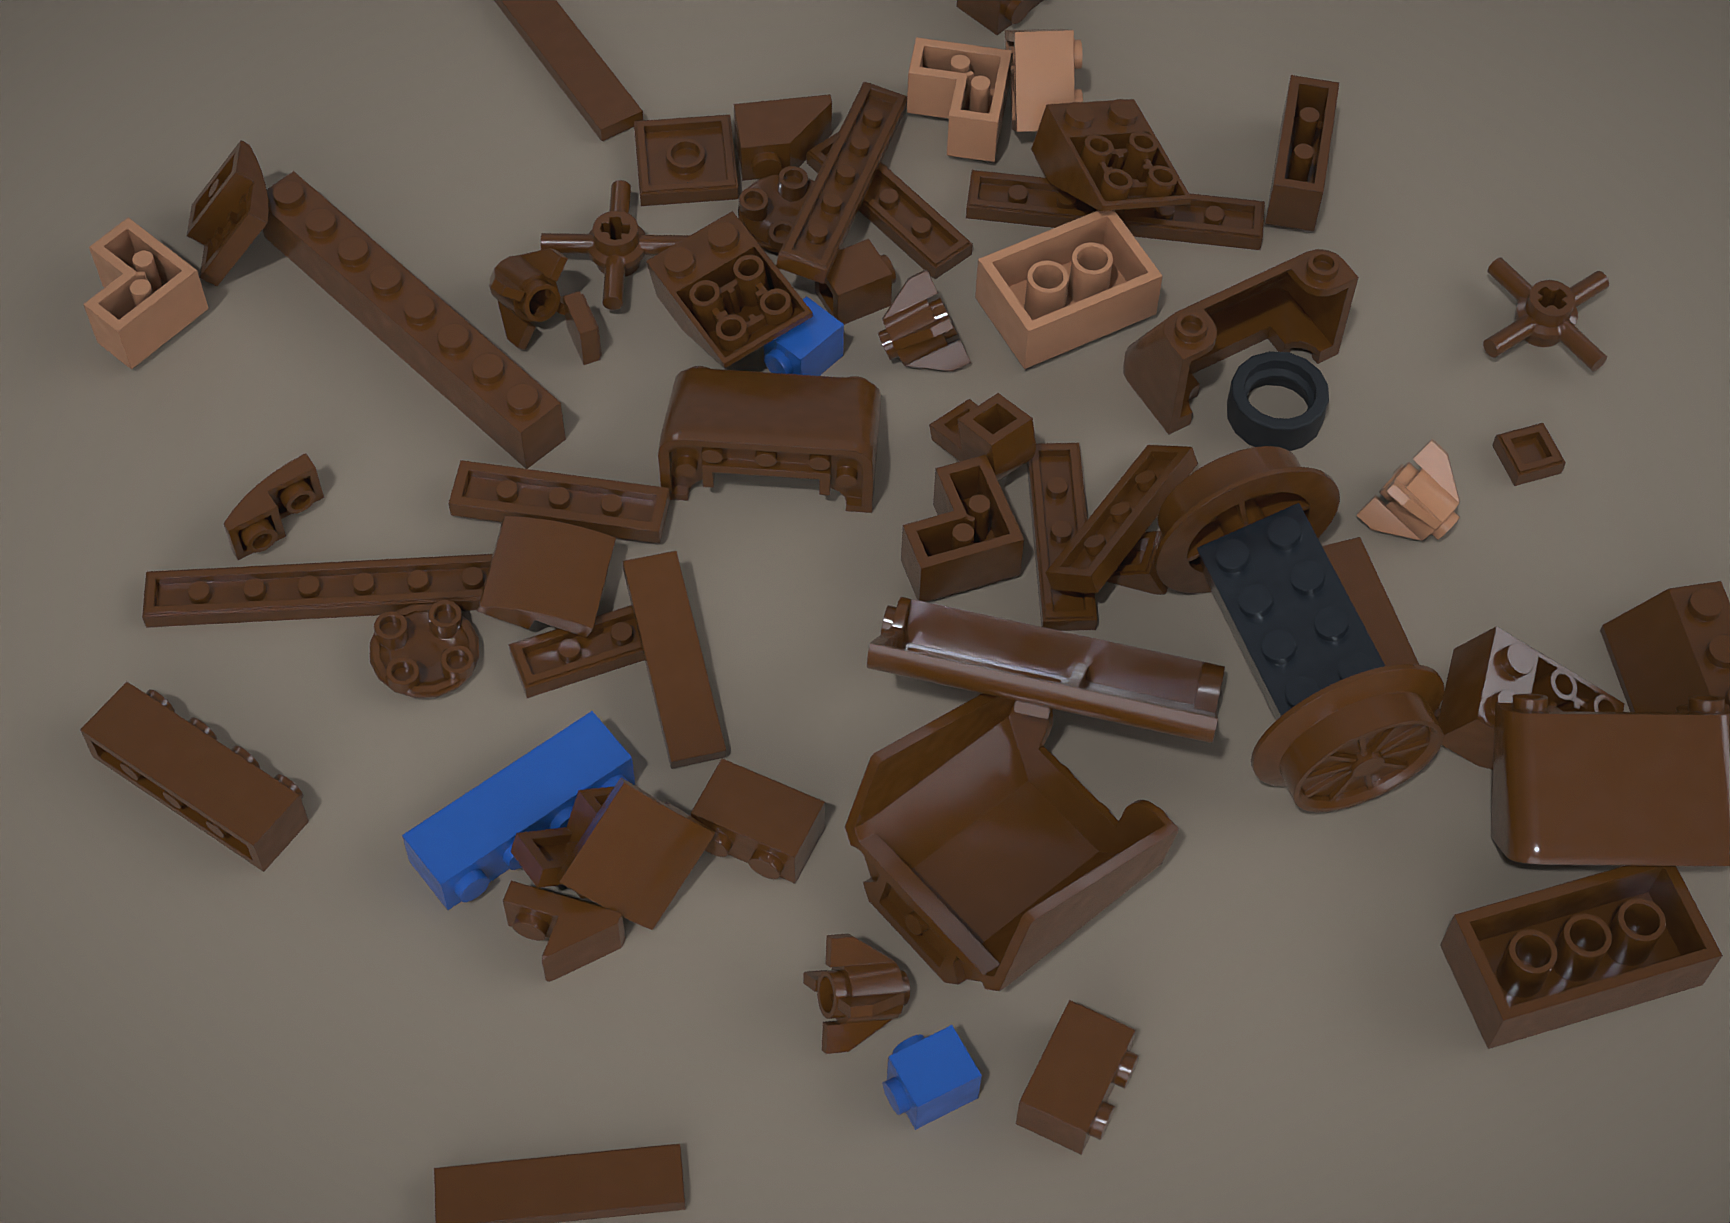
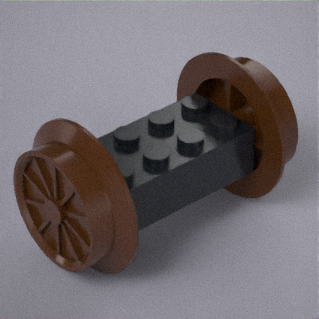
[1154,446,1445,812]

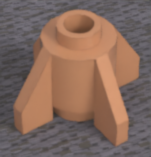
[1356,439,1460,541]

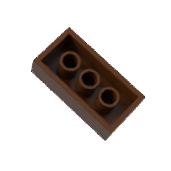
[1440,865,1723,1049]

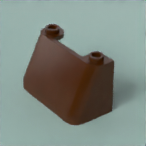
[1123,249,1359,435]
[658,366,881,513]
[1491,694,1730,866]

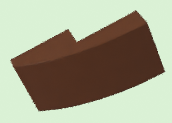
[223,453,324,560]

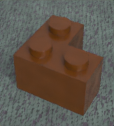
[901,454,1024,602]

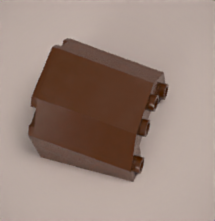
[845,672,1179,991]

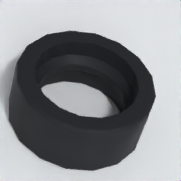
[1227,351,1329,451]

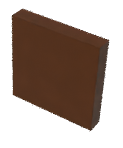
[634,114,739,206]

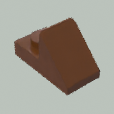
[503,880,626,982]

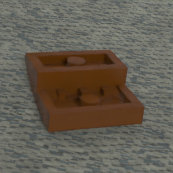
[187,140,269,286]
[477,516,616,638]
[557,777,716,930]

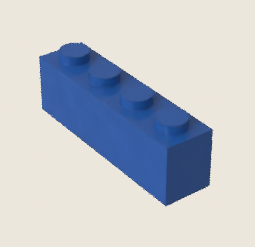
[402,711,635,910]

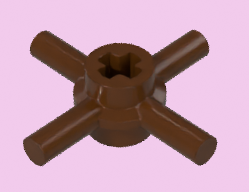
[541,180,690,310]
[1483,257,1609,371]

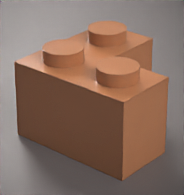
[1005,29,1083,132]
[907,37,1012,162]
[83,218,209,370]

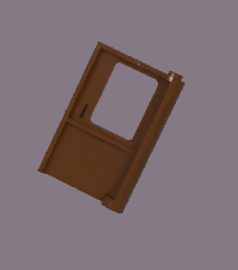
[867,597,1225,743]

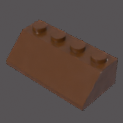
[1600,581,1730,713]

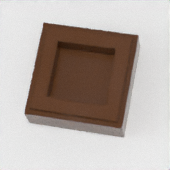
[563,291,602,365]
[1492,423,1566,486]

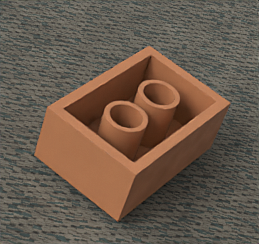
[975,210,1163,369]

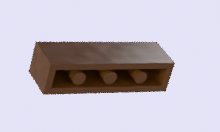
[80,682,309,872]

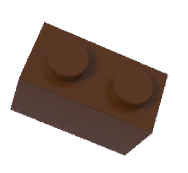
[691,758,825,883]
[1016,1000,1139,1155]

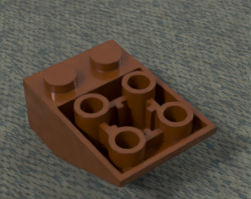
[1031,99,1192,211]
[646,211,813,368]
[1438,626,1625,770]

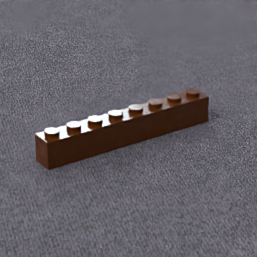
[263,171,566,469]

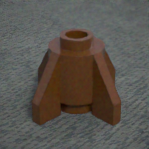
[489,248,568,350]
[878,269,971,371]
[803,933,910,1054]

